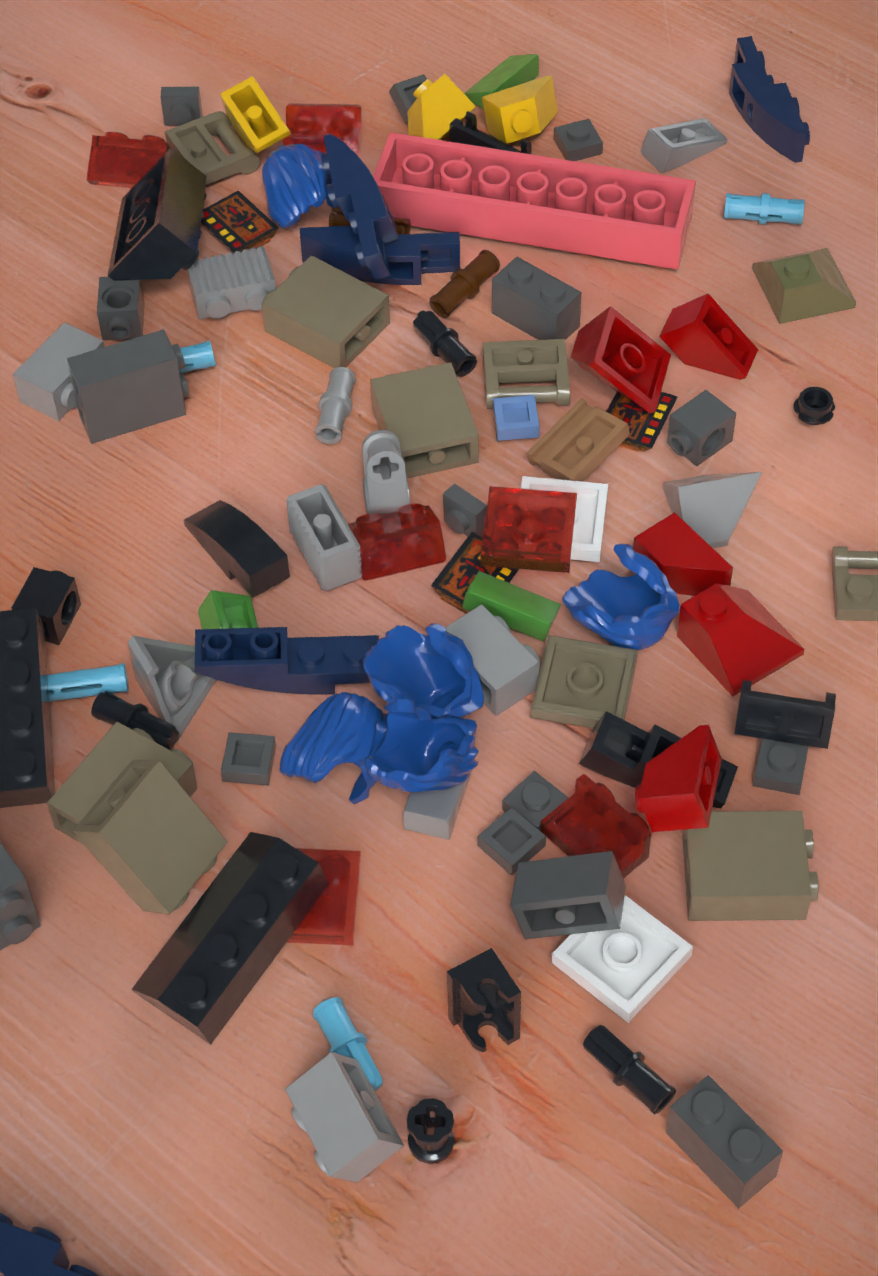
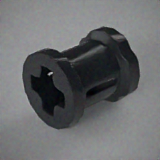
[407,1098,455,1164]

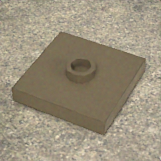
[531,635,638,728]

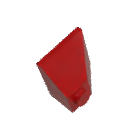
[570,306,671,414]
[677,583,805,697]

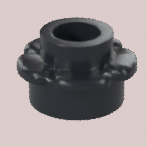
[793,387,835,425]

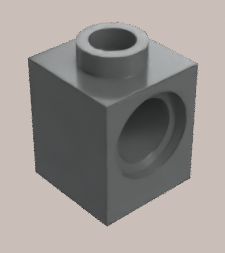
[97,277,145,340]
[667,390,736,466]

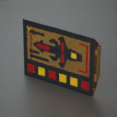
[201,191,279,253]
[606,392,678,452]
[431,532,524,614]

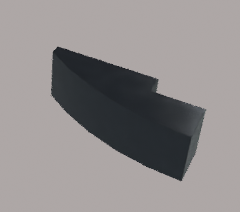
[184,500,290,598]
[579,711,738,808]

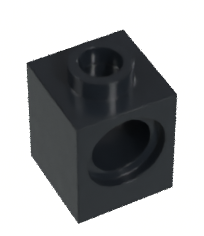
[11,567,81,645]

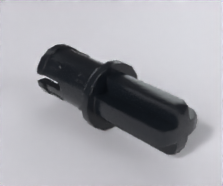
[413,310,477,377]
[91,691,179,750]
[583,1025,676,1115]

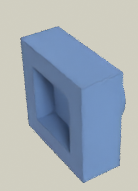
[493,395,540,441]

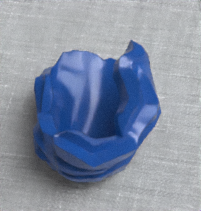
[262,144,333,229]
[562,544,680,651]
[363,623,484,719]
[280,692,388,804]
[365,698,479,793]

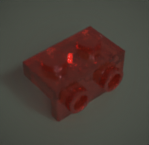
[282,103,362,155]
[86,132,171,188]
[348,503,446,581]
[540,774,651,879]

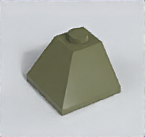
[752,248,856,324]

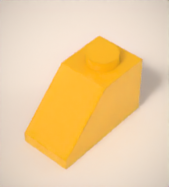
[407,73,476,141]
[482,75,558,144]
[220,76,290,153]

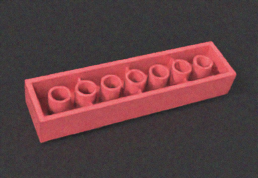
[373,132,696,269]

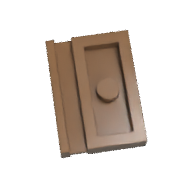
[526,398,630,482]

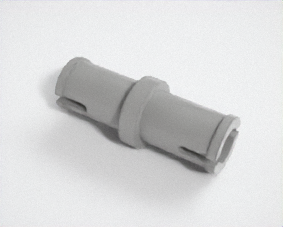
[315,367,356,444]

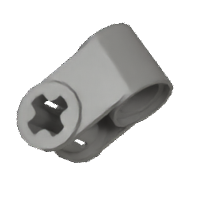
[362,430,411,516]

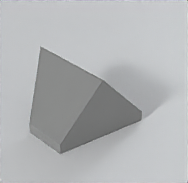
[663,472,762,548]
[128,636,217,744]

